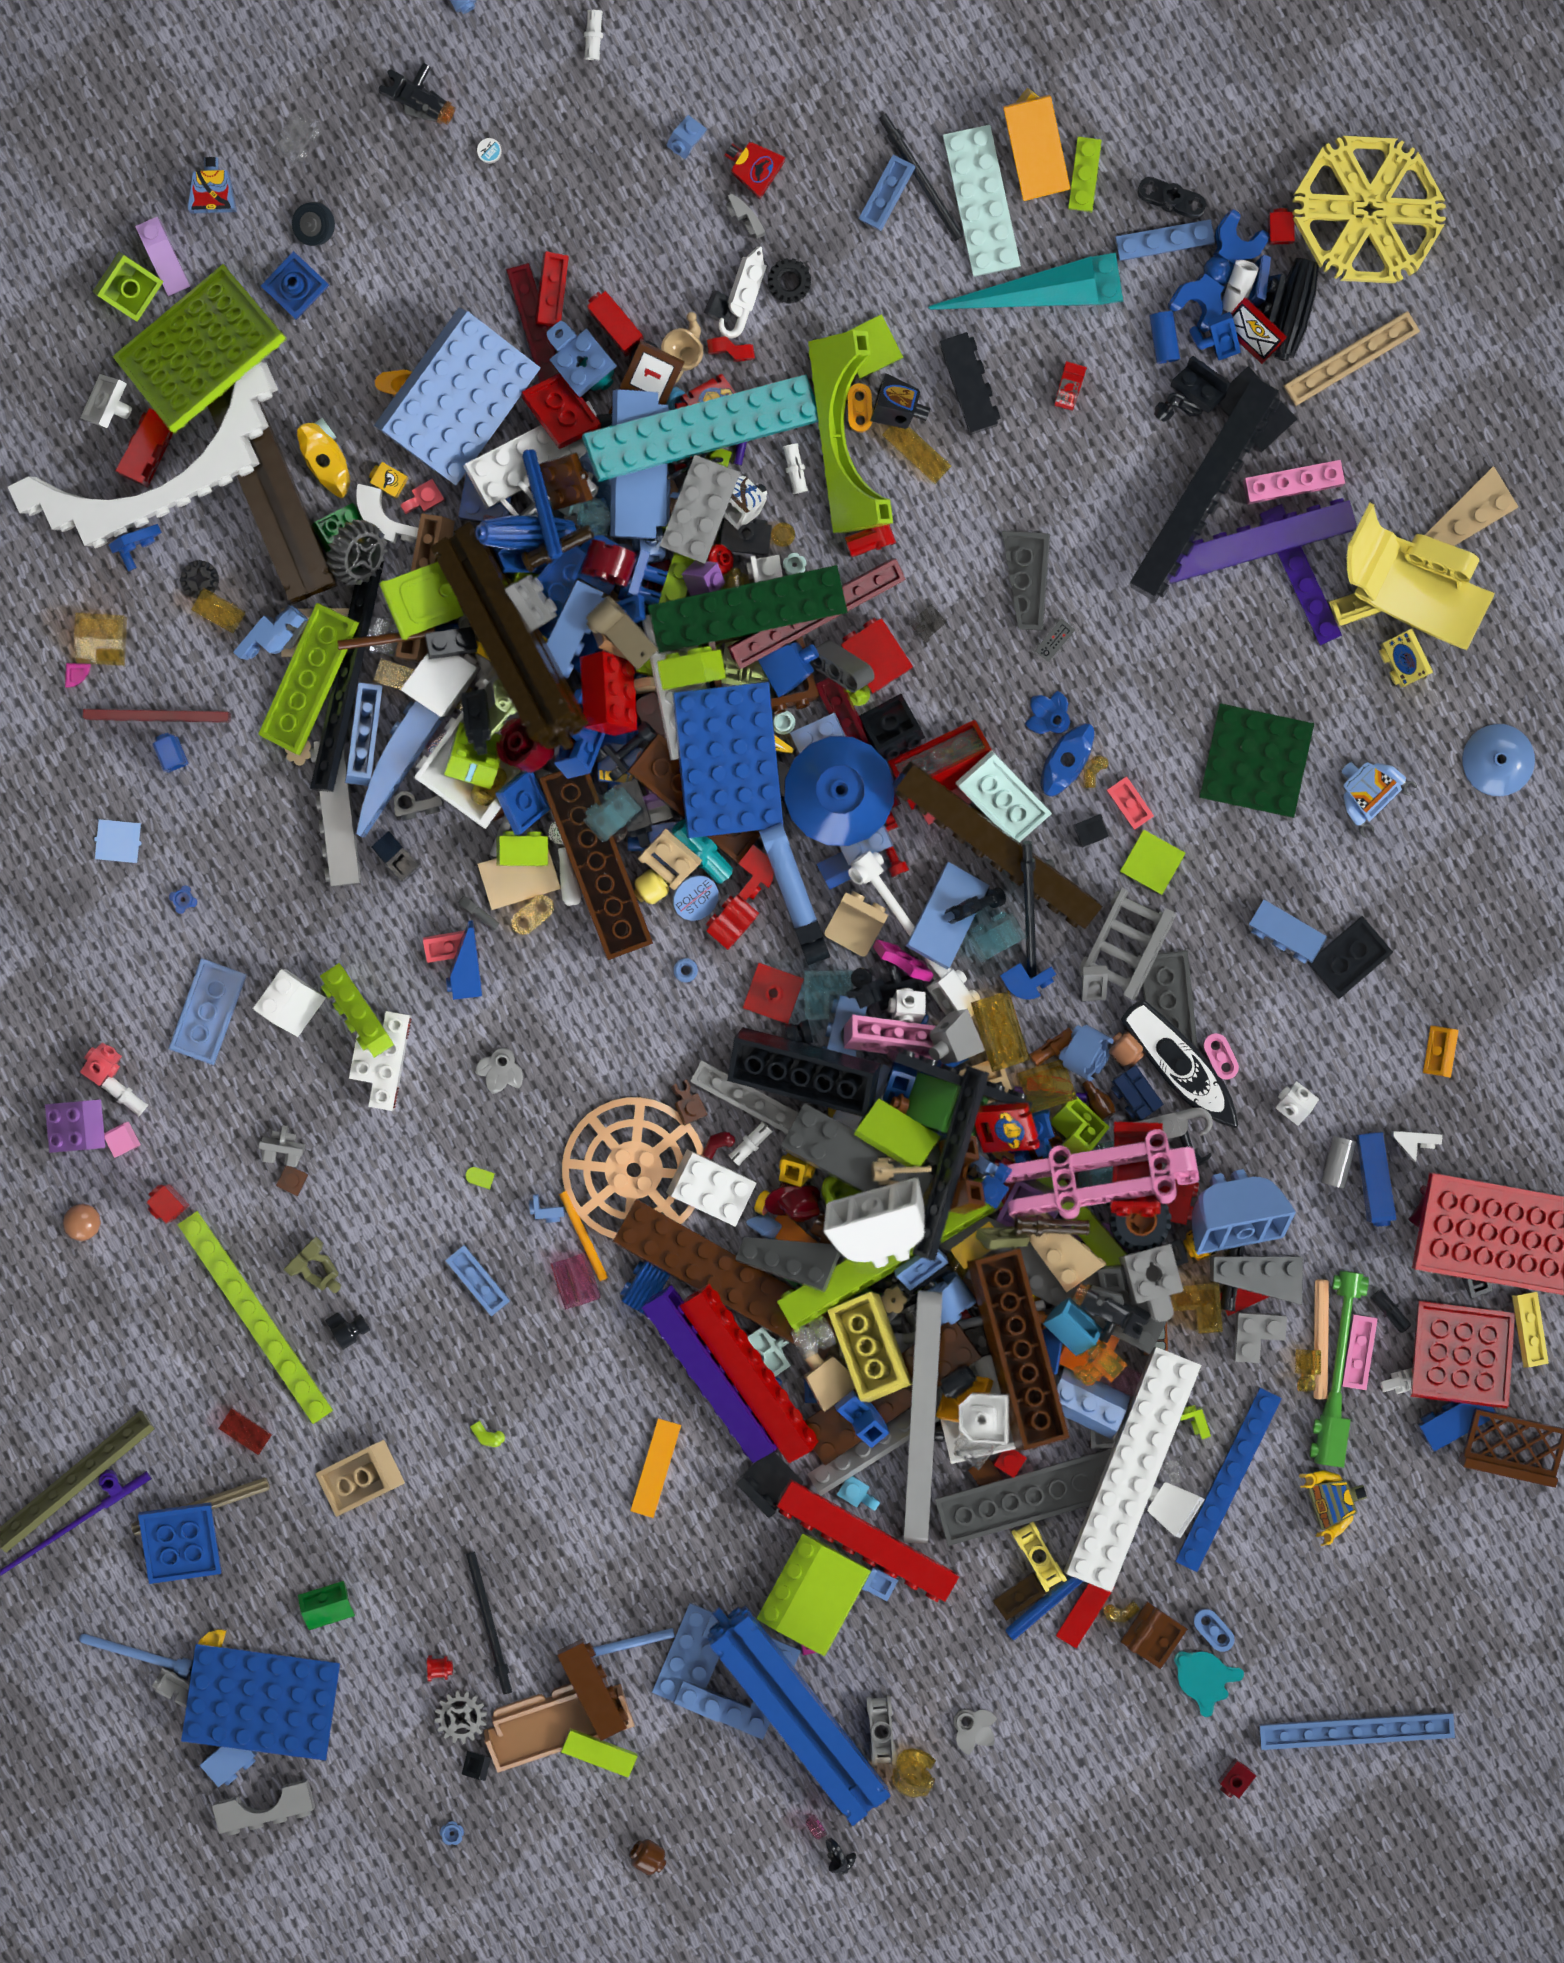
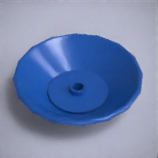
[785,736,894,846]

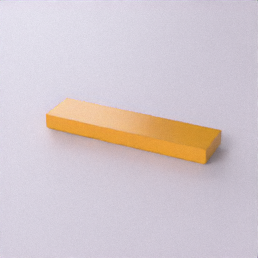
[630,1418,681,1518]

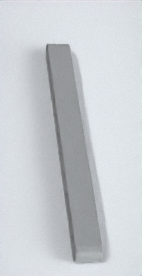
[904,1291,943,1544]

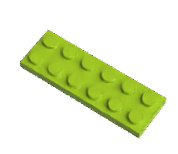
[258,603,359,755]

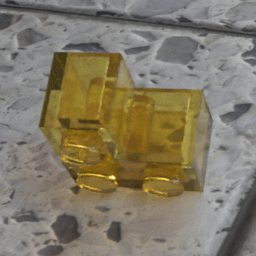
[1170,1282,1223,1334]

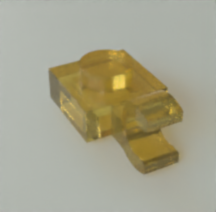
[1295,1349,1321,1392]

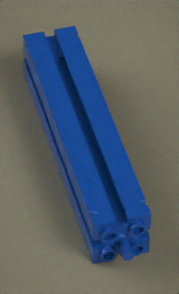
[707,1605,891,1826]

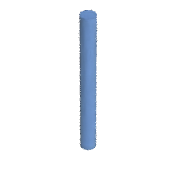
[593,1628,675,1657]

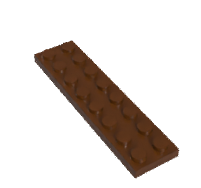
[805,1321,982,1465]

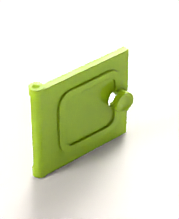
[379,562,464,640]

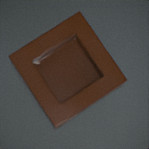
[276,1166,309,1196]

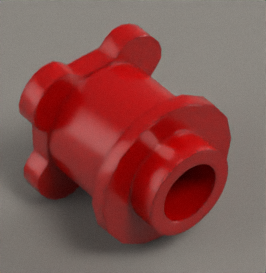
[427,1655,453,1681]

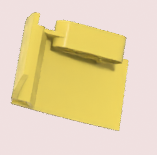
[1347,503,1495,650]

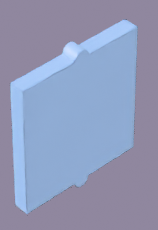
[94,819,141,863]

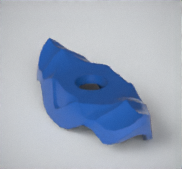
[1040,723,1095,797]

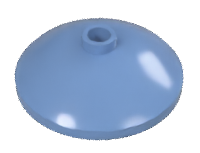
[1462,724,1535,796]

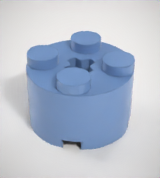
[1059,1025,1114,1081]
[928,1272,977,1326]

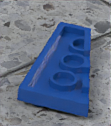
[538,546,587,644]

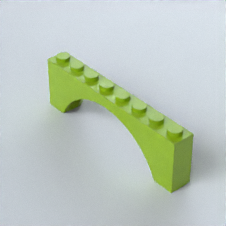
[808,330,893,533]

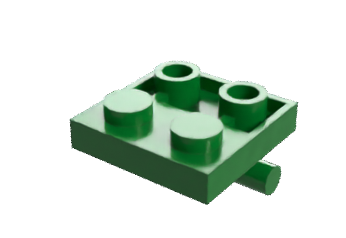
[312,503,364,553]

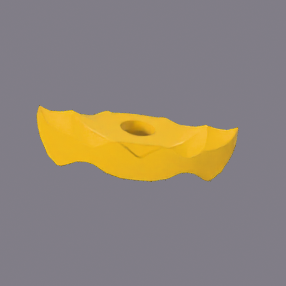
[297,423,350,498]

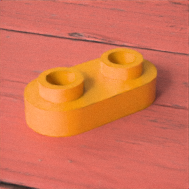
[847,383,872,433]

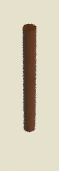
[338,627,435,650]

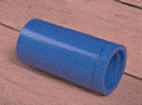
[1149,311,1180,364]

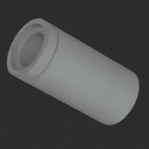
[1321,1136,1356,1189]

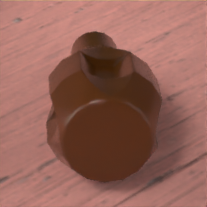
[1082,1080,1115,1121]

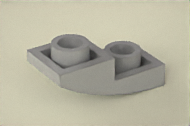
[726,194,765,239]

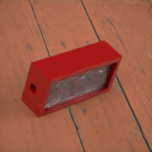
[888,720,992,810]

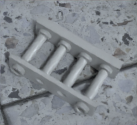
[1079,887,1177,1001]

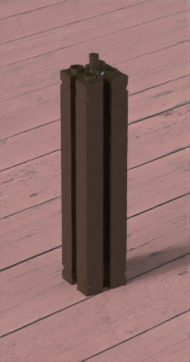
[207,382,338,604]
[430,521,589,750]

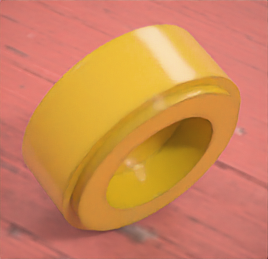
[754,1190,771,1216]

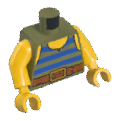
[1299,1470,1367,1546]

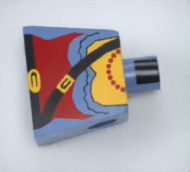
[188,157,237,213]

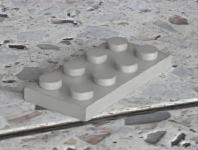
[660,455,740,564]

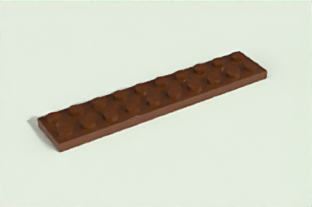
[612,1199,837,1361]

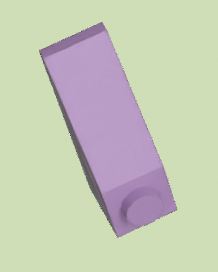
[135,217,190,296]

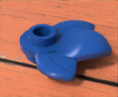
[1025,691,1070,734]

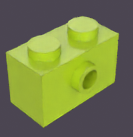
[496,831,548,866]

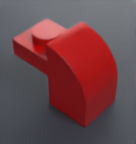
[738,845,774,901]

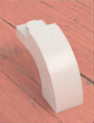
[356,484,418,544]

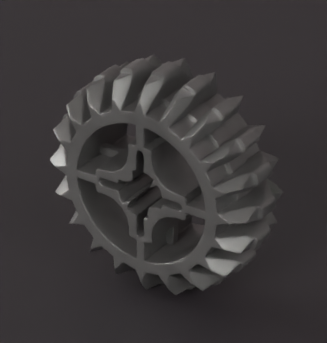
[326,519,388,585]

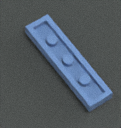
[1115,219,1215,261]

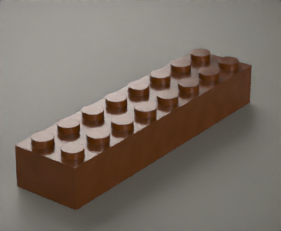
[539,771,653,960]
[967,1248,1070,1451]

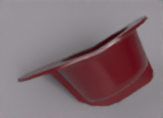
[765,1186,820,1222]

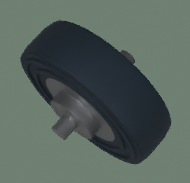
[292,202,335,246]

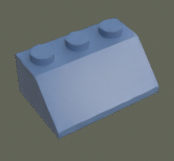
[1056,1366,1130,1439]

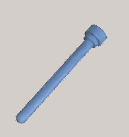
[79,1634,193,1679]

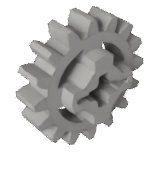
[435,1690,487,1744]

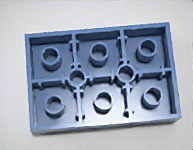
[374,308,541,485]

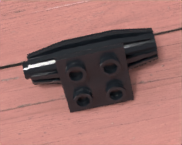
[1257,258,1319,361]

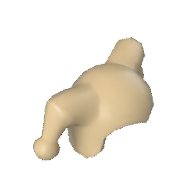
[661,312,704,384]

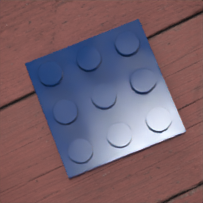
[138,1502,222,1584]

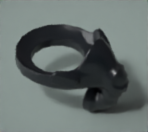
[826,1838,857,1875]

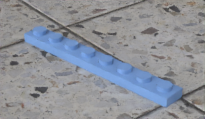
[1259,1712,1455,1750]

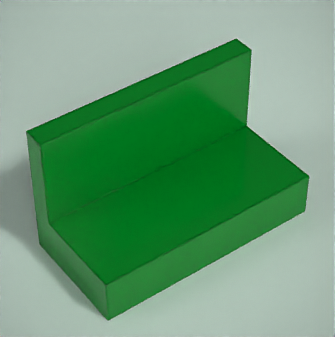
[298,1581,355,1630]

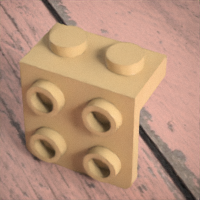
[824,891,889,957]

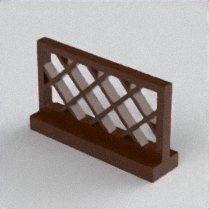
[1458,1408,1564,1488]

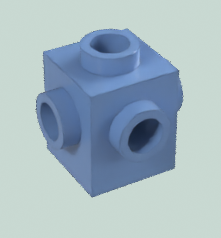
[632,527,666,563]

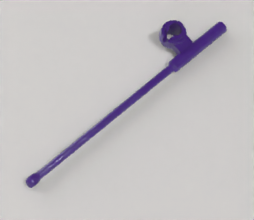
[0,1469,152,1576]

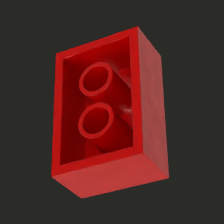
[580,651,637,736]

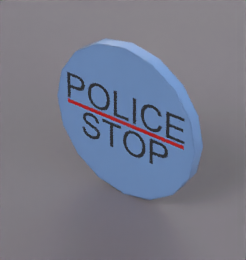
[673,875,718,921]

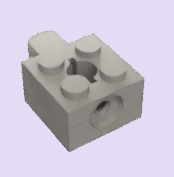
[1119,1244,1183,1322]

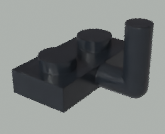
[878,960,927,1011]

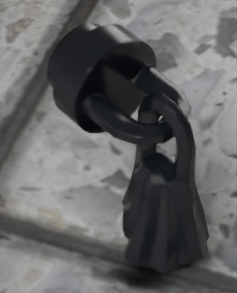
[1154,393,1203,422]

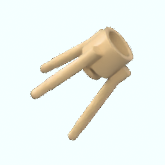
[872,1157,932,1185]

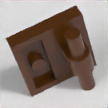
[1120,1601,1188,1669]

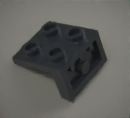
[736,1451,803,1518]

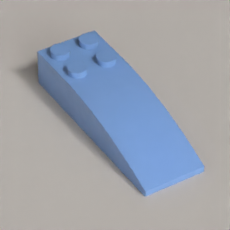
[356,701,444,838]

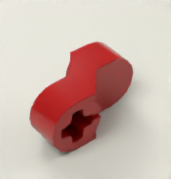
[707,337,755,362]

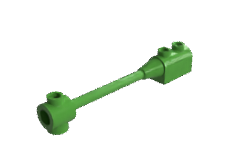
[1310,1271,1369,1468]

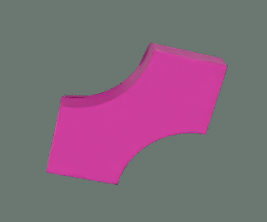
[873,940,934,982]

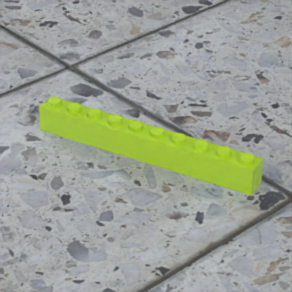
[777,1177,1004,1331]

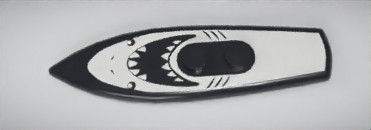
[1121,1000,1238,1128]

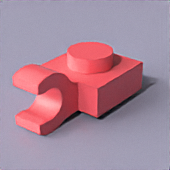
[400,479,445,514]

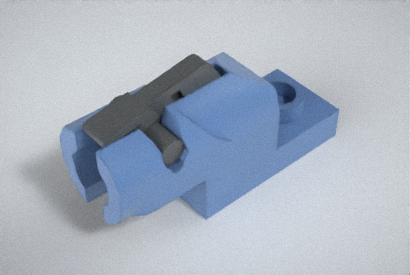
[233,605,308,660]

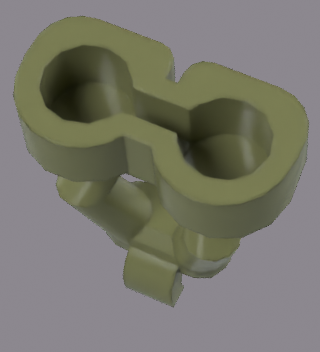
[283,1236,341,1293]

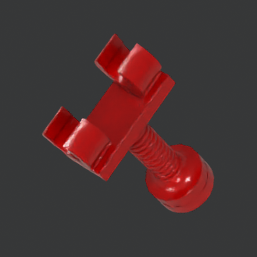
[885,811,909,878]

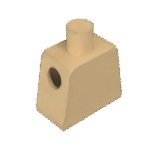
[804,1350,855,1412]

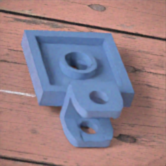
[547,321,617,397]

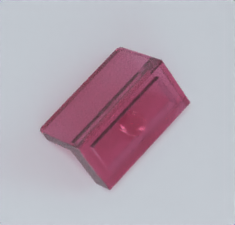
[551,1253,600,1310]

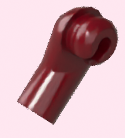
[702,1131,735,1160]

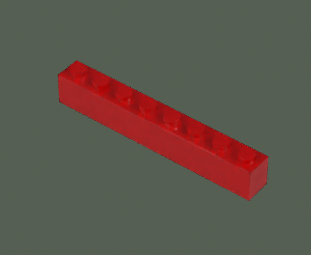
[679,1284,819,1463]
[776,1479,959,1602]

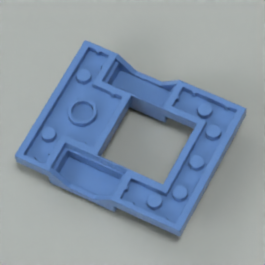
[652,1603,801,1740]

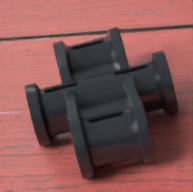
[1137,177,1206,219]

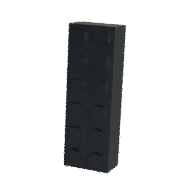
[727,1027,881,1117]

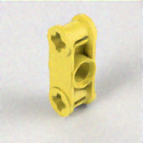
[1011,1522,1067,1592]

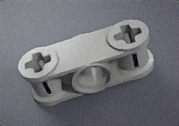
[866,1695,896,1767]

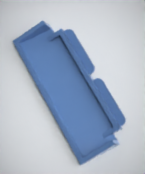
[610,390,670,540]

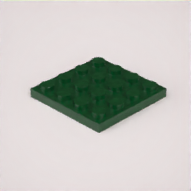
[1199,703,1314,818]

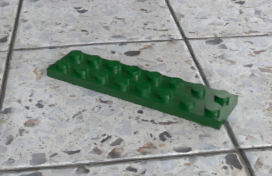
[647,565,848,654]

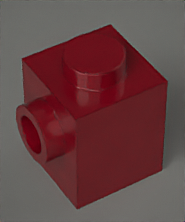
[1218,1758,1256,1799]

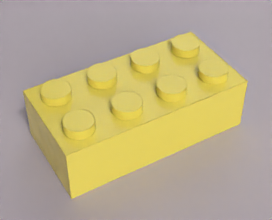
[827,1292,912,1402]

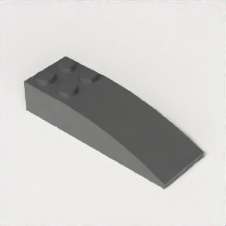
[781,1103,934,1198]

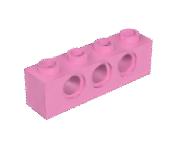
[1243,460,1345,505]
[844,1015,936,1060]

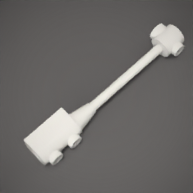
[848,850,981,1017]

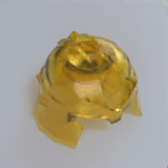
[891,1748,936,1798]

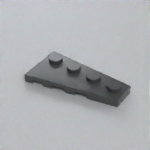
[735,1237,841,1292]

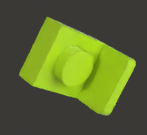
[1180,1405,1211,1439]

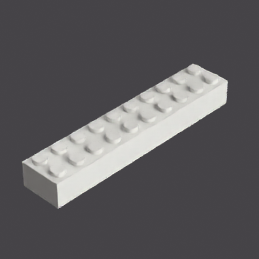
[1064,1346,1201,1592]

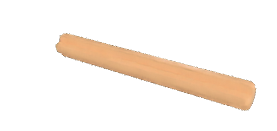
[1313,1279,1329,1400]

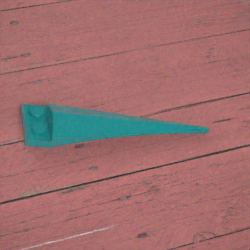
[928,253,1124,310]

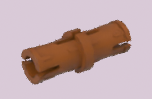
[1028,1027,1073,1067]

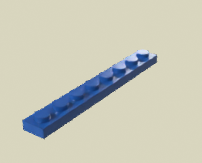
[1175,1387,1282,1572]

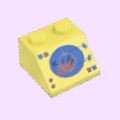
[1379,629,1433,688]

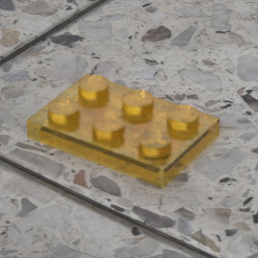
[971,991,1030,1072]

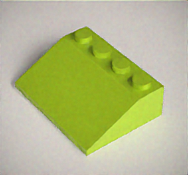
[756,1533,871,1656]

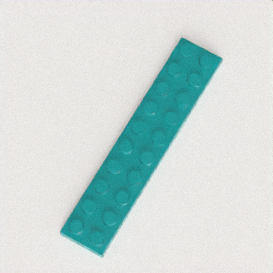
[582,374,819,482]

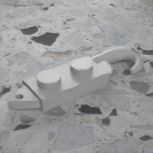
[1138,1108,1213,1139]

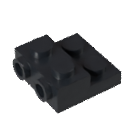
[859,694,925,760]

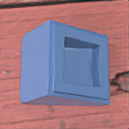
[746,1214,782,1239]

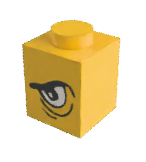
[369,462,409,499]

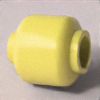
[634,869,669,905]

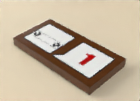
[608,341,685,414]

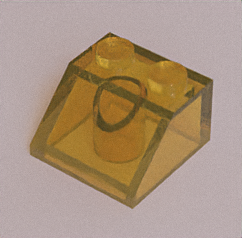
[74,613,127,666]

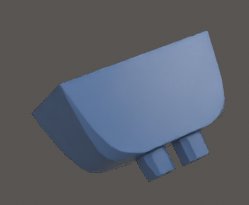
[1192,1169,1296,1255]

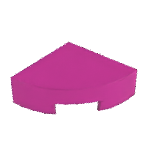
[65,663,91,688]

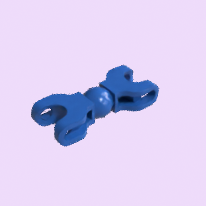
[1168,209,1270,333]

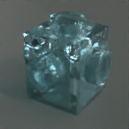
[577,498,611,536]

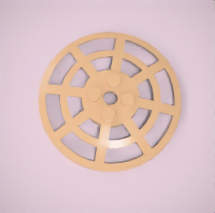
[562,1097,705,1239]

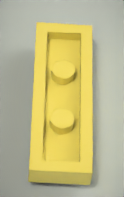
[1512,1292,1549,1367]

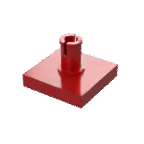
[743,963,804,1024]

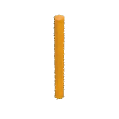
[559,1191,608,1282]

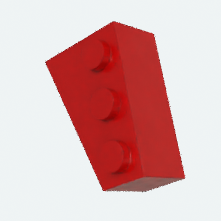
[115,408,174,488]

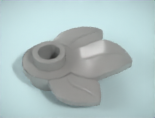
[475,1048,523,1094]
[954,1709,997,1755]

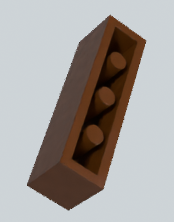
[557,1638,629,1741]

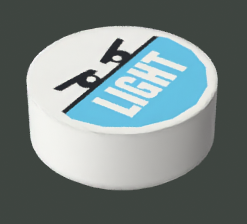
[477,138,502,164]

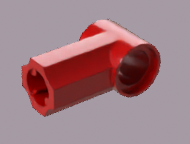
[845,524,896,557]

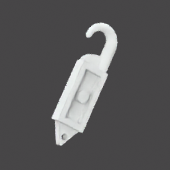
[718,247,767,339]

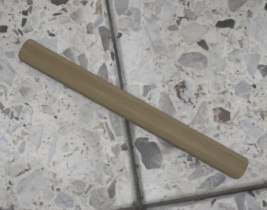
[131,1477,270,1536]

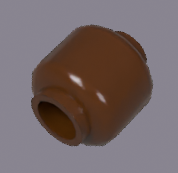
[629,1839,666,1876]

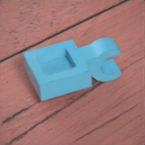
[837,1476,880,1511]

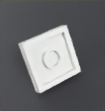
[80,374,132,428]

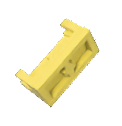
[1329,593,1382,627]

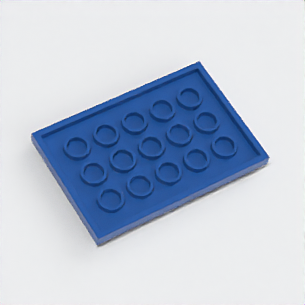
[672,682,784,838]
[181,1644,340,1761]

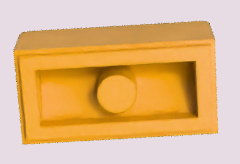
[1423,1026,1459,1078]

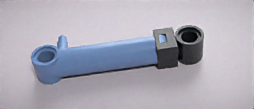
[759,822,830,965]

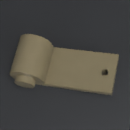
[586,596,659,670]

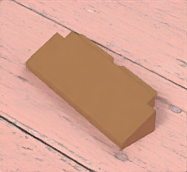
[484,1678,635,1773]

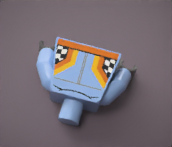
[1342,762,1417,838]

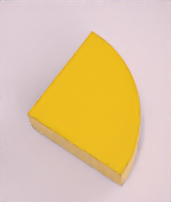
[198,1629,227,1647]

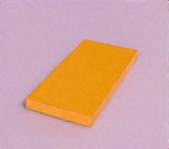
[1003,95,1070,201]

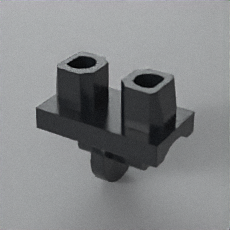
[846,967,884,1009]

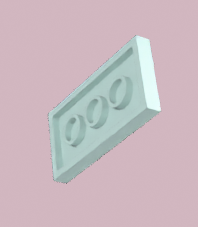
[955,750,1052,842]

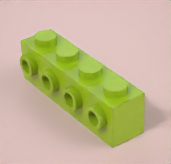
[320,963,394,1058]

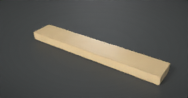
[1283,311,1420,407]

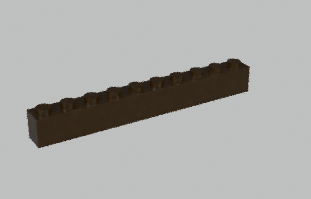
[893,761,1103,929]

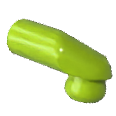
[470,1420,505,1447]

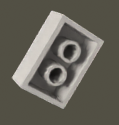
[666,1149,756,1227]

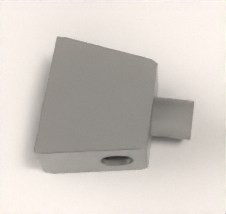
[929,1009,985,1064]

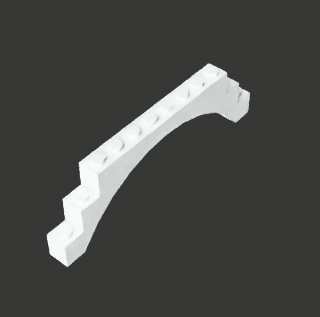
[8,362,278,548]

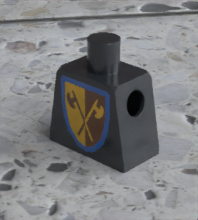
[870,373,930,429]

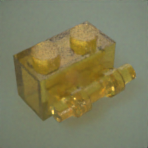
[1074,1339,1128,1386]

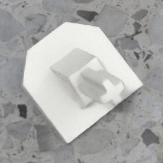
[959,1393,1009,1444]

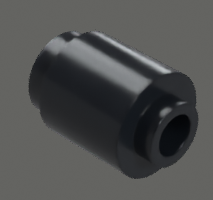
[940,1364,977,1399]

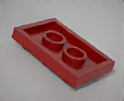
[522,373,601,450]

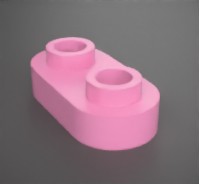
[1203,1033,1239,1079]

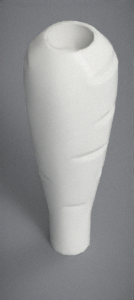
[558,847,582,906]

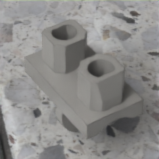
[259,1125,306,1167]

